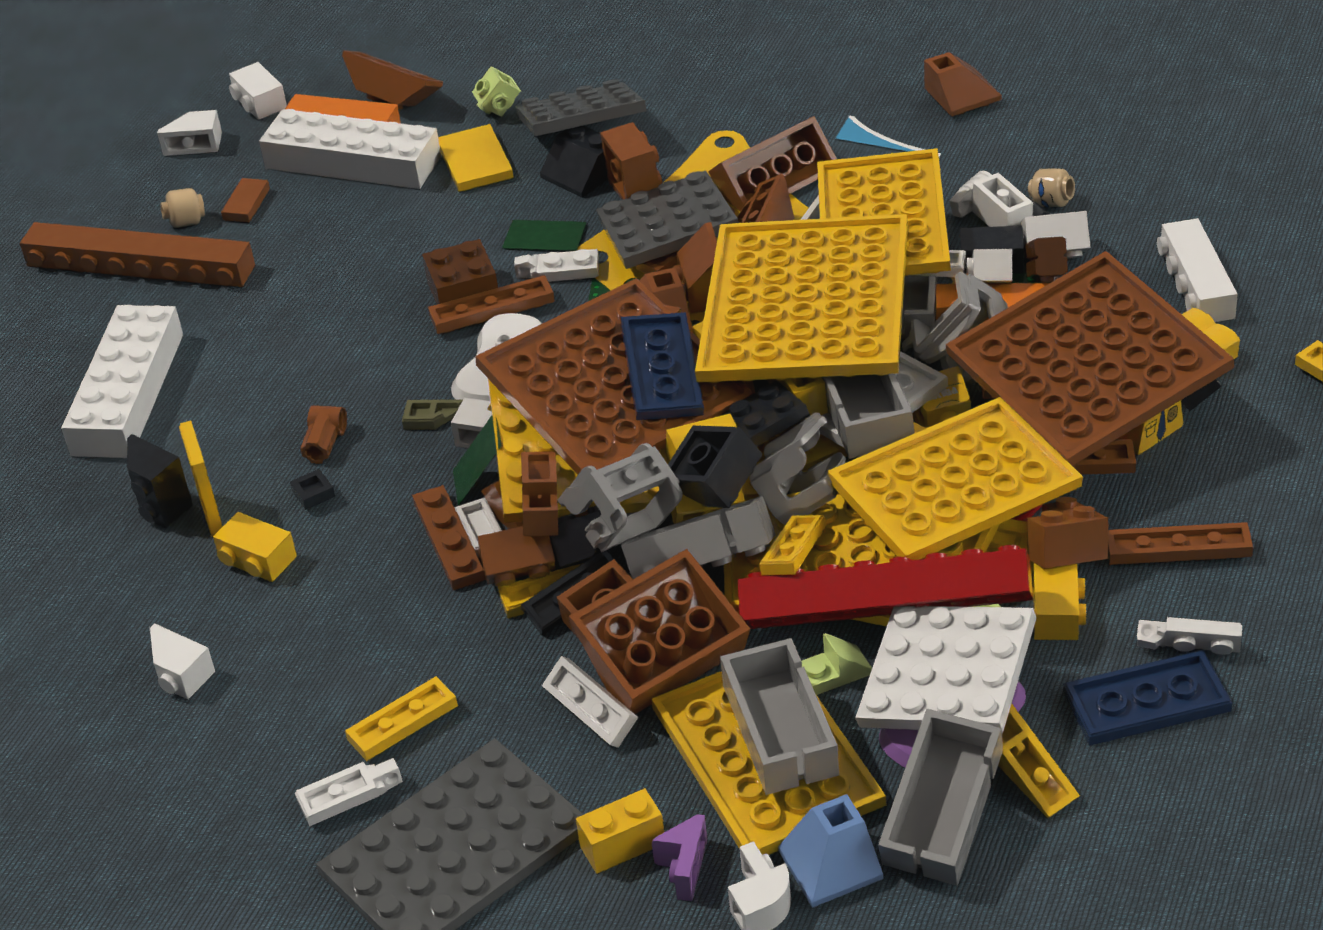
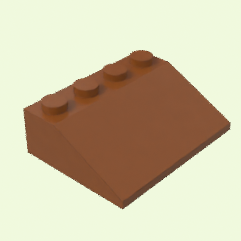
[569,549,750,714]

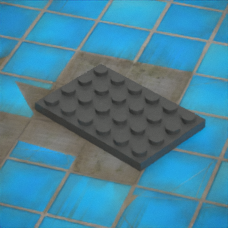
[316,738,584,930]

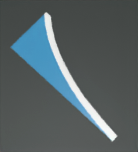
[835,116,941,156]

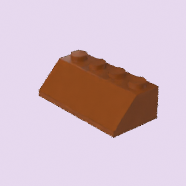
[708,116,837,211]

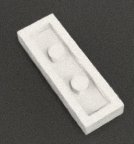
[542,656,638,748]

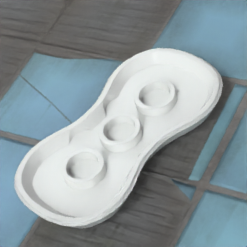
[451,313,542,401]

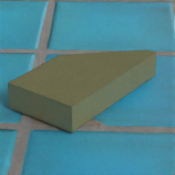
[402,399,463,430]

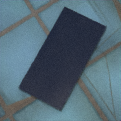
[621,312,704,420]
[1063,650,1232,746]

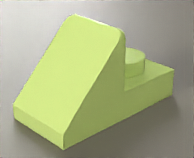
[801,633,872,695]

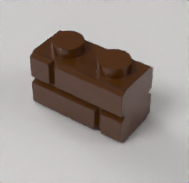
[1025,236,1068,283]

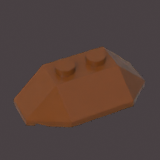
[342,50,443,109]
[737,173,794,223]

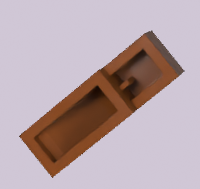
[521,451,558,536]

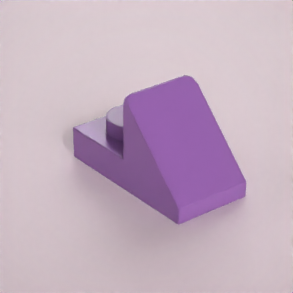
[652,814,708,901]

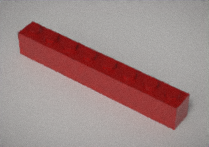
[738,545,1033,629]

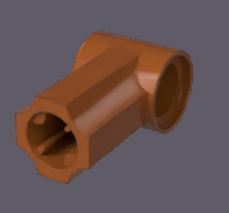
[300,405,347,464]

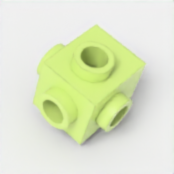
[472,66,521,117]

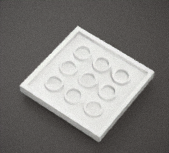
[855,606,1036,733]

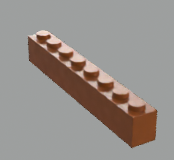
[20,222,255,287]

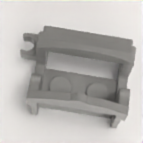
[902,272,1008,387]
[749,413,846,525]
[558,443,683,552]

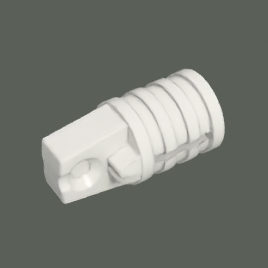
[949,171,991,217]

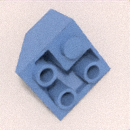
[778,794,883,908]

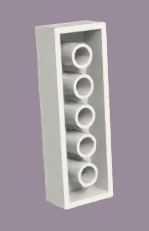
[259,109,441,189]
[61,305,183,458]

